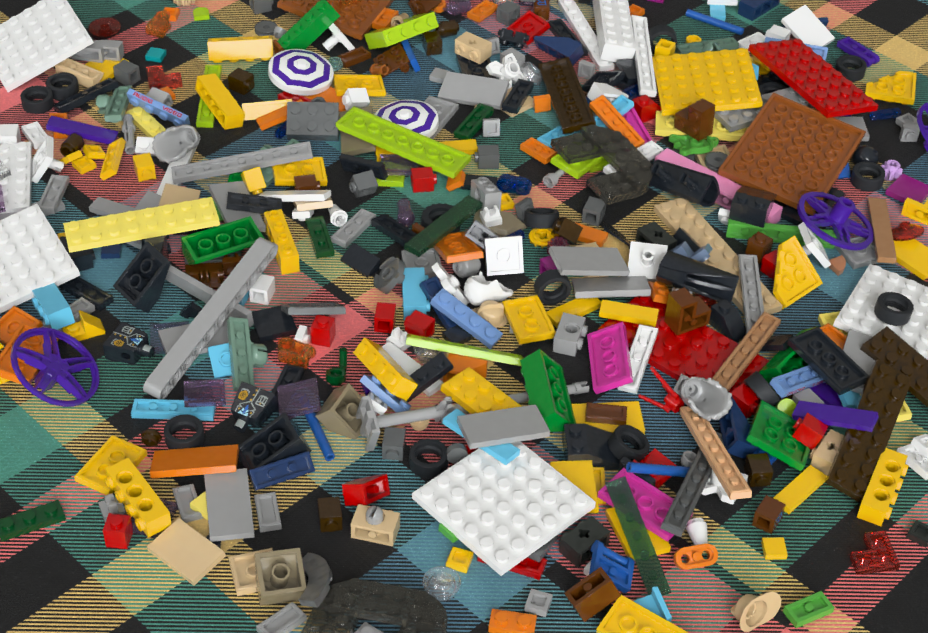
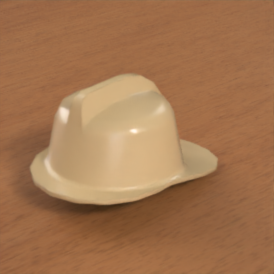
[471,300,508,328]
[730,591,781,632]

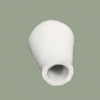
[328,204,348,227]
[686,518,708,546]

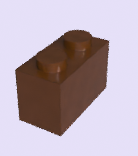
[564,567,621,622]

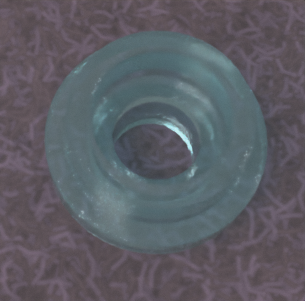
[329,57,343,71]

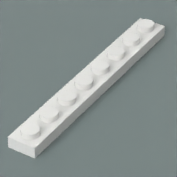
[558,0,615,71]
[631,15,657,97]

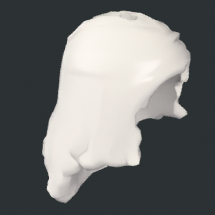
[464,271,513,306]

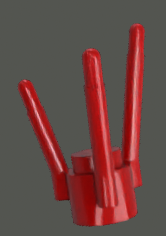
[638,366,685,413]

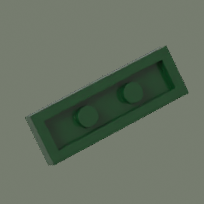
[454,103,494,140]
[305,216,335,258]
[0,500,66,542]

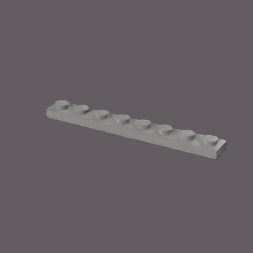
[171,141,313,184]

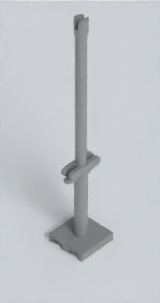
[356,381,589,452]

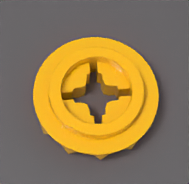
[529,228,558,248]

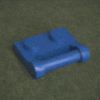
[589,540,635,594]

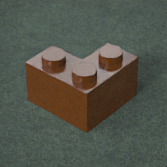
[674,98,715,141]
[664,287,711,335]

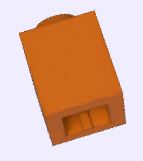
[443,353,488,383]

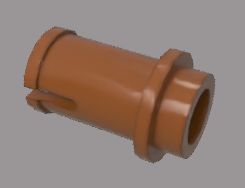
[369,64,389,75]

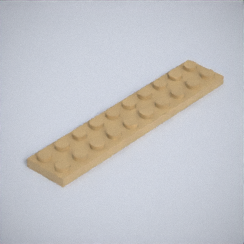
[653,198,783,314]

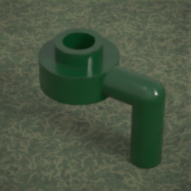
[326,348,347,386]

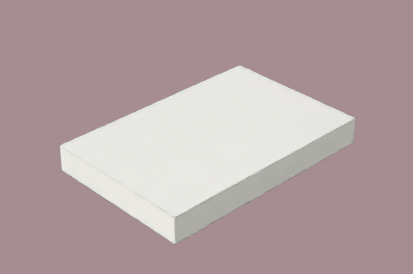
[781,5,835,47]

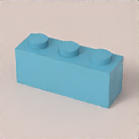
[402,267,430,320]
[31,283,76,330]

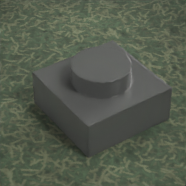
[515,197,534,222]

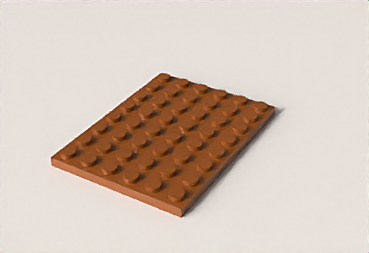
[717,93,866,216]

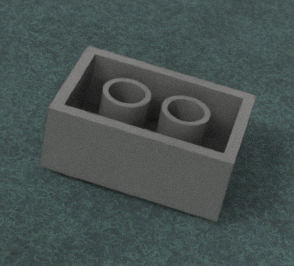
[286,102,340,141]

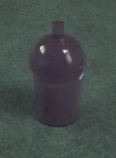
[442,0,472,16]
[397,199,415,228]

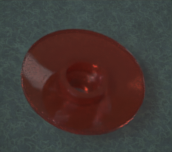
[89,18,121,37]
[891,221,924,241]

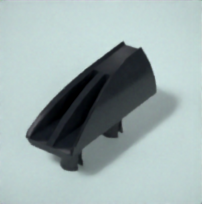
[646,159,720,207]
[656,250,739,303]

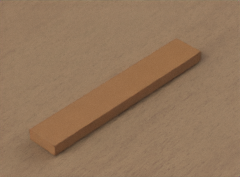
[867,197,897,264]
[712,311,781,392]

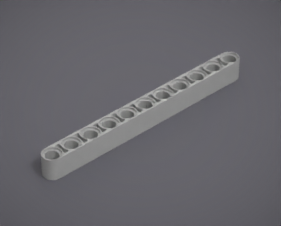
[143,237,278,400]

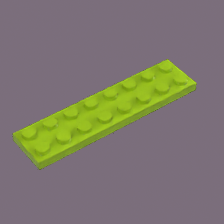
[336,106,471,179]

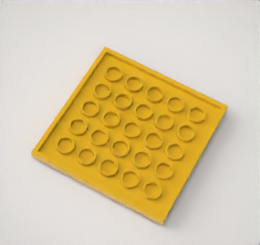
[652,48,763,116]

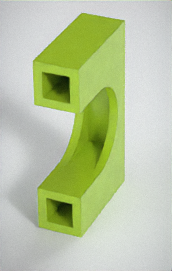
[364,12,439,49]

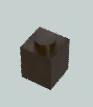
[422,30,442,56]
[228,68,255,95]
[551,217,583,244]
[744,453,773,487]
[318,496,342,532]

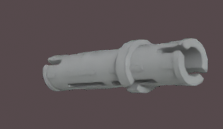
[122,114,136,155]

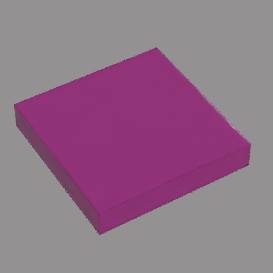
[885,173,928,203]

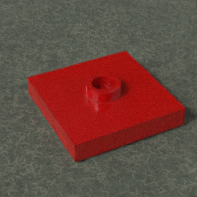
[507,10,550,45]

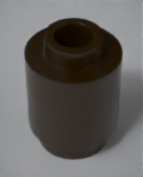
[435,19,459,38]
[60,133,84,157]

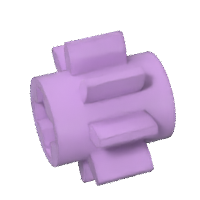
[881,160,903,181]

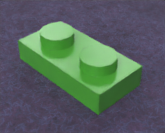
[783,591,835,628]

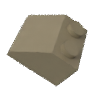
[315,383,362,440]
[255,548,306,606]

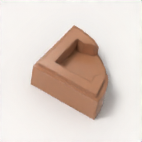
[828,255,846,276]

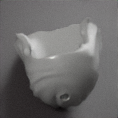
[152,124,200,164]
[680,376,733,421]

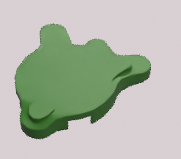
[669,134,719,156]

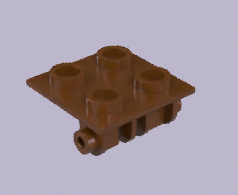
[408,0,441,15]
[373,43,410,78]
[185,262,224,289]

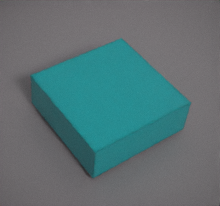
[145,47,166,63]

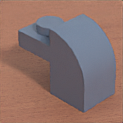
[670,241,712,262]

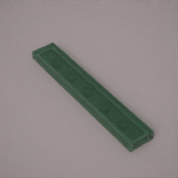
[404,195,483,257]
[605,476,671,596]

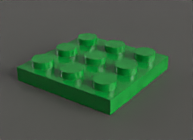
[746,400,810,471]

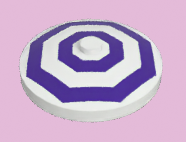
[268,49,334,96]
[374,100,439,138]

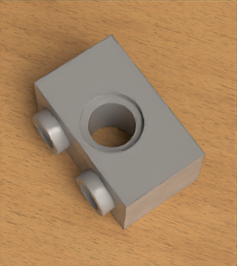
[470,177,502,212]
[553,312,588,357]

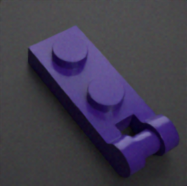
[837,36,880,68]

